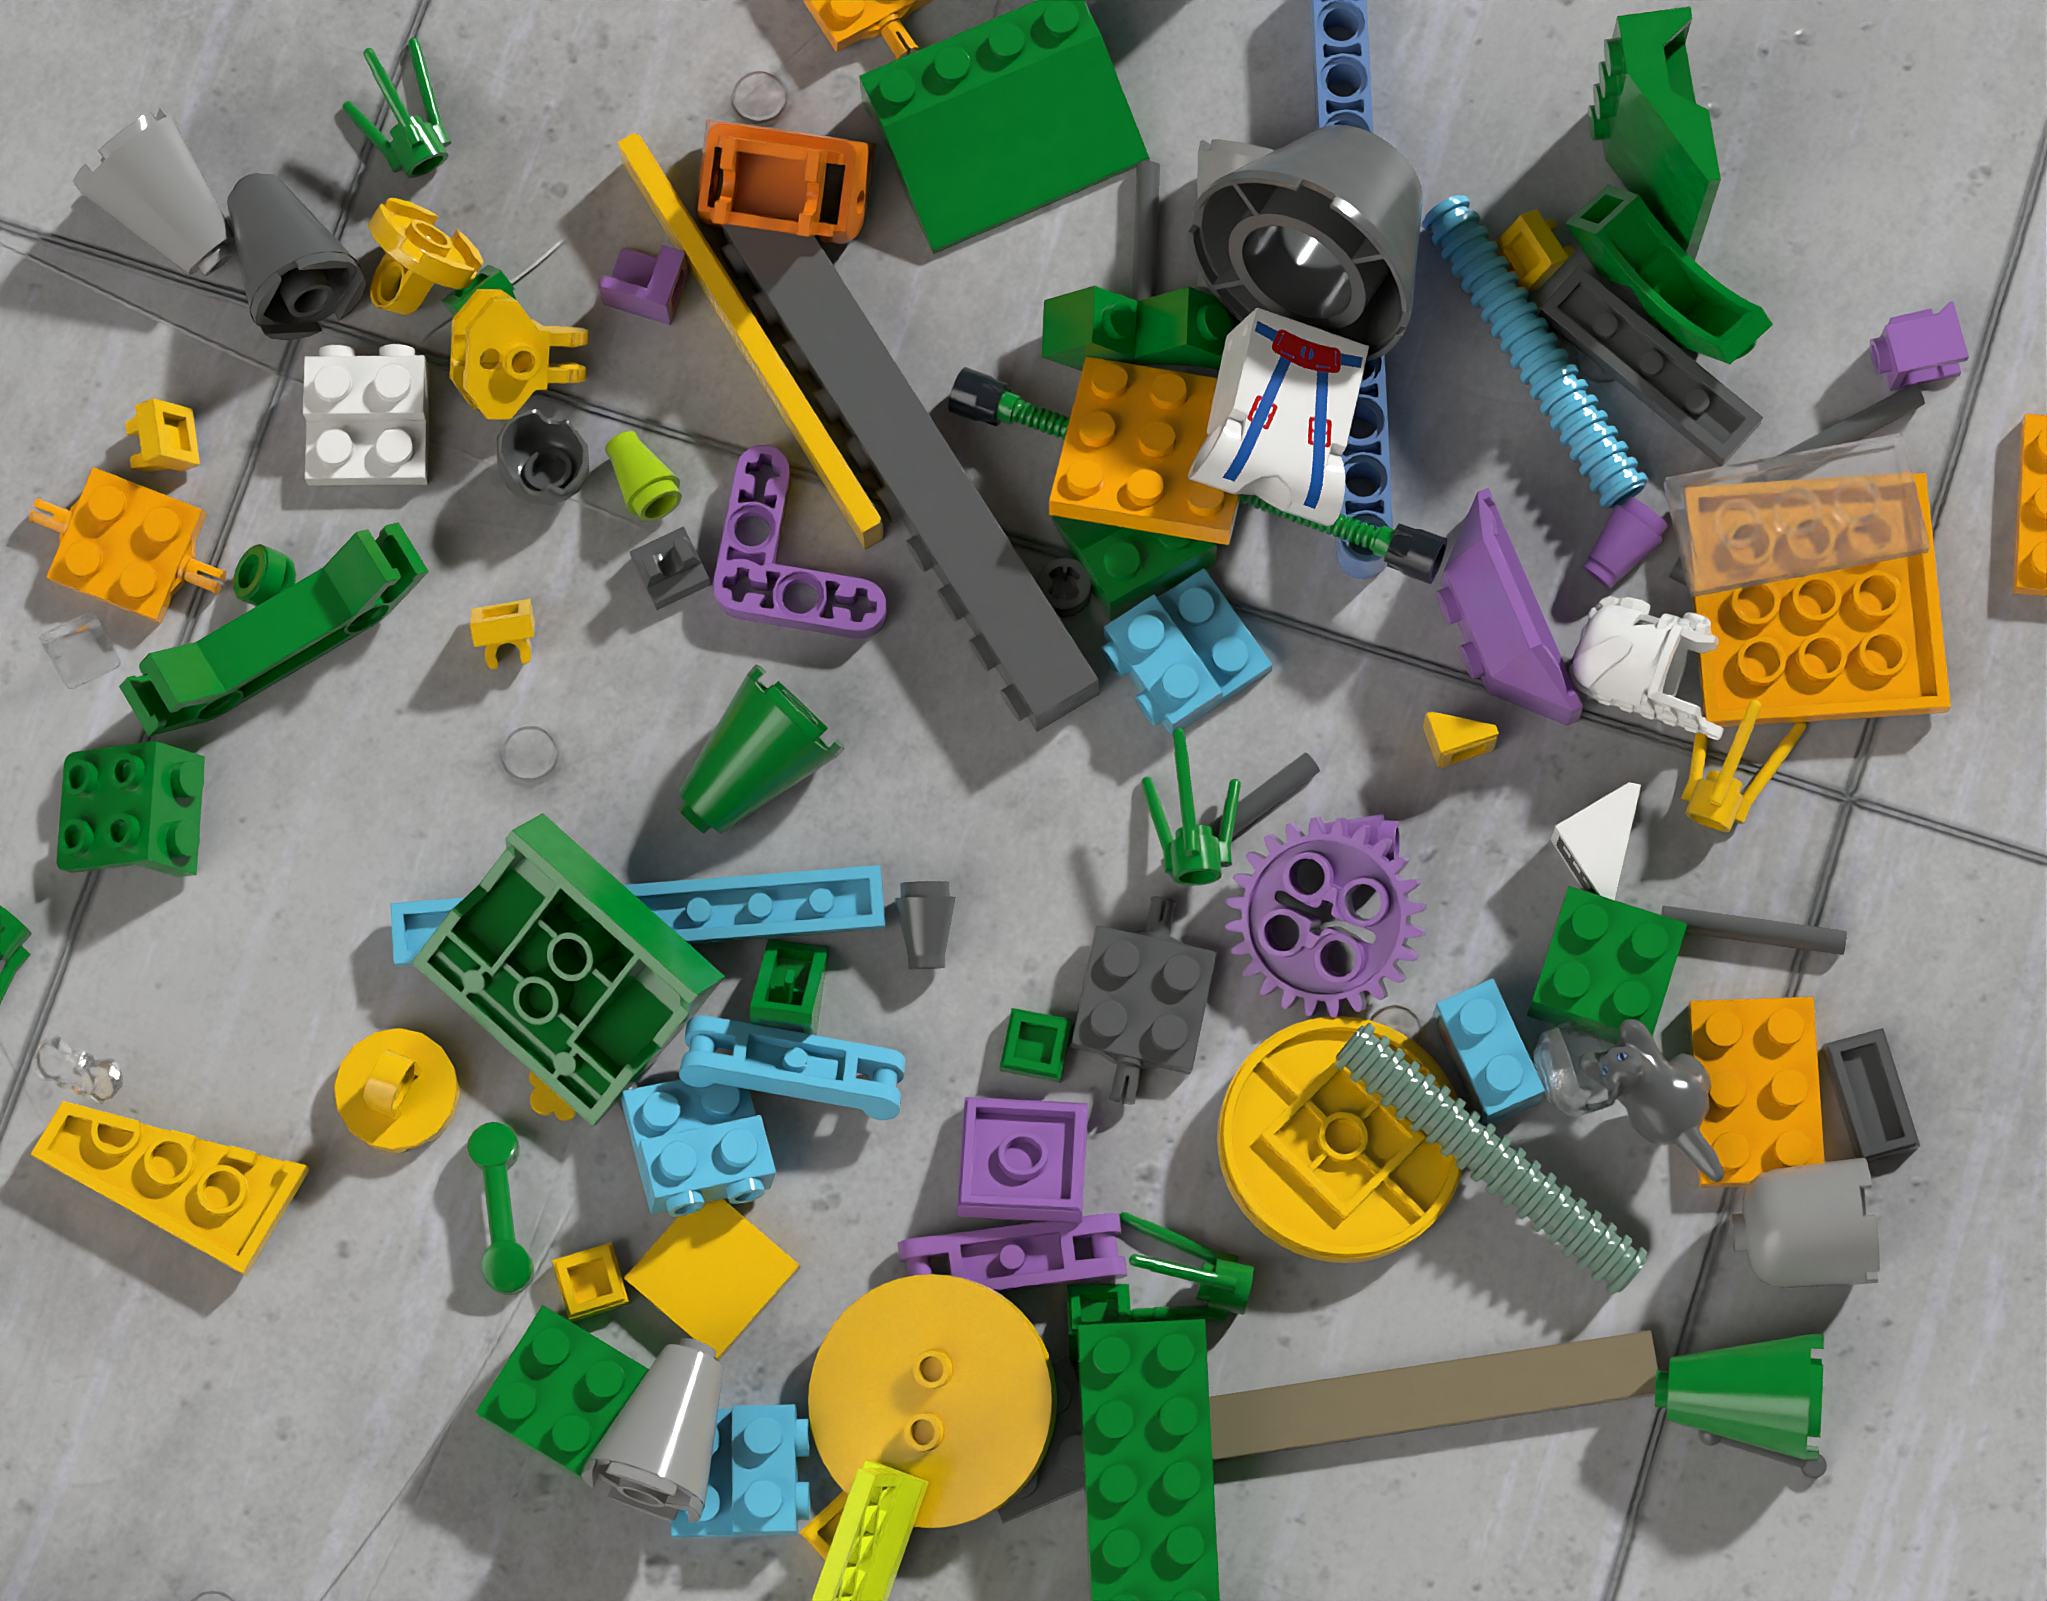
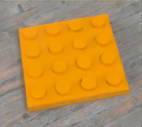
[1682,473,1951,727]

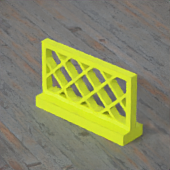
[812,1460,929,1601]

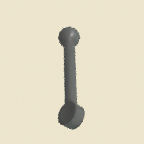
[1698,1430,1827,1478]

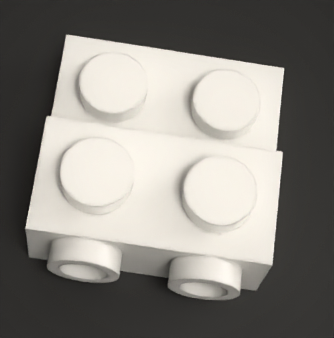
[303,344,430,486]

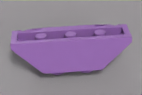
[1436,488,1584,726]

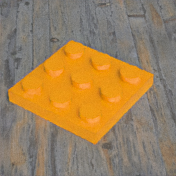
[1049,356,1241,545]

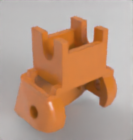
[695,119,876,245]

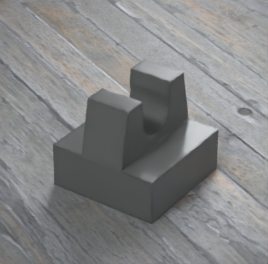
[629,526,711,610]

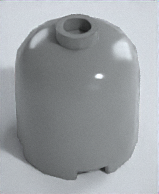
[1731,1158,1880,1288]

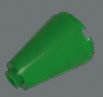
[677,664,845,834]
[1655,1334,1824,1461]

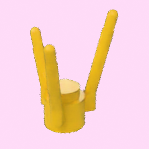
[1680,699,1807,832]

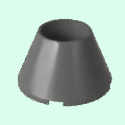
[1188,125,1423,362]

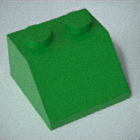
[1052,516,1217,622]

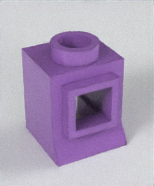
[1870,301,1969,391]

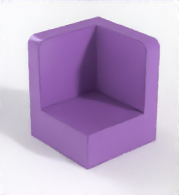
[598,245,690,325]

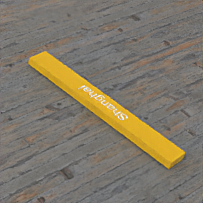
[617,132,884,550]

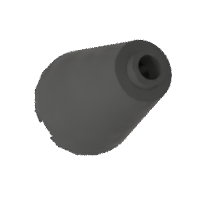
[227,173,366,341]

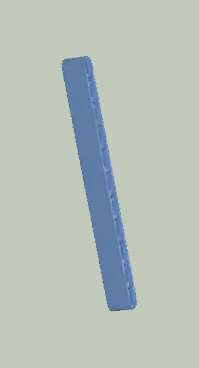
[1310,0,1393,579]

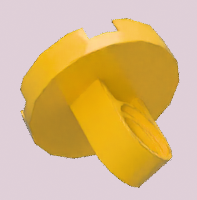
[368,198,483,316]
[334,1028,460,1154]

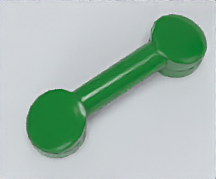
[467,1122,534,1295]

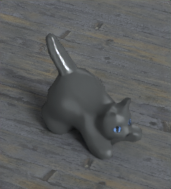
[1578,1019,1724,1182]

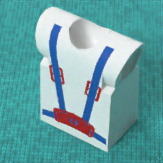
[1188,308,1369,526]

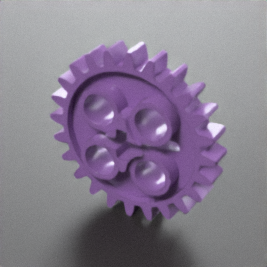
[1225,817,1427,1017]

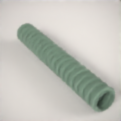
[1335,1023,1648,1295]

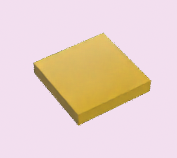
[624,1199,801,1361]

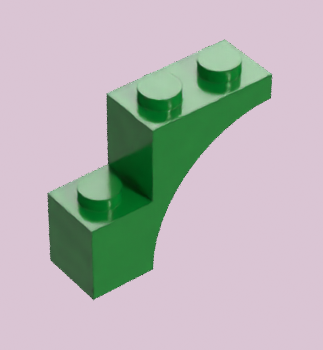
[1565,184,1773,365]
[1041,285,1241,371]

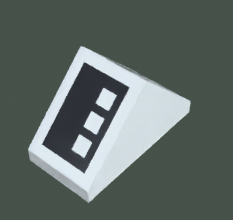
[1550,782,1641,900]

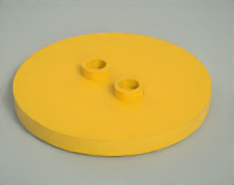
[1217,1016,1463,1263]
[808,1274,1057,1528]

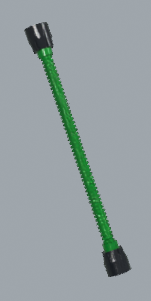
[948,367,1447,584]

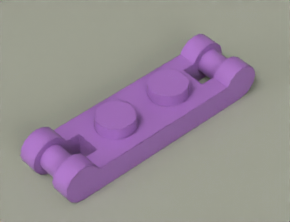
[897,1213,1128,1293]

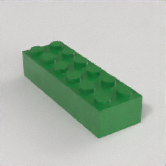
[1076,1319,1220,1601]

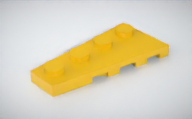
[31,1101,310,1277]

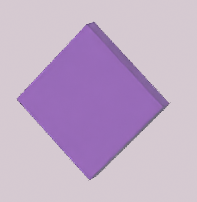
[957,1097,1088,1223]

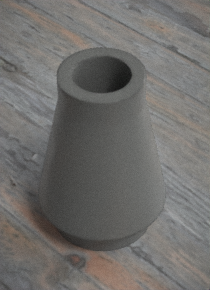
[895,881,956,969]

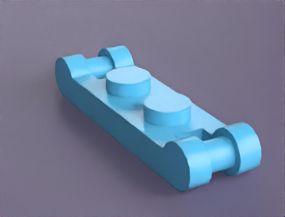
[679,1015,906,1120]

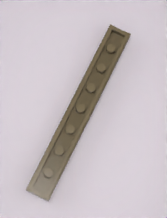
[1209,1330,1658,1462]

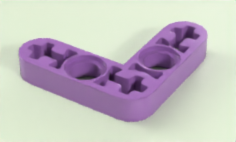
[713,445,887,639]

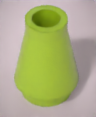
[605,431,682,522]

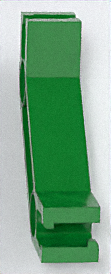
[119,522,429,737]

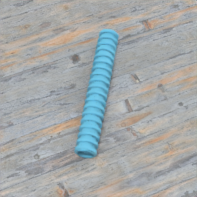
[1422,195,1648,509]

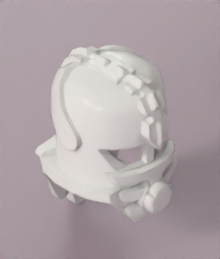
[1569,596,1724,740]

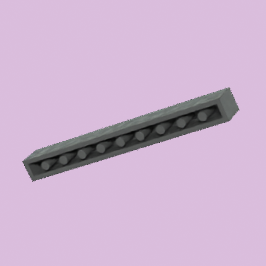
[720,224,1099,732]

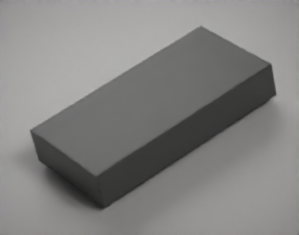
[1821,1028,1920,1163]

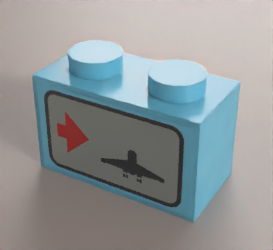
[1432,979,1545,1126]

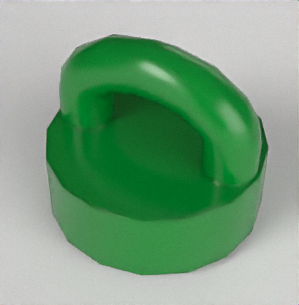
[233,544,297,606]

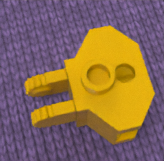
[449,289,588,419]

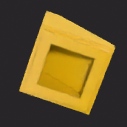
[1423,712,1499,768]

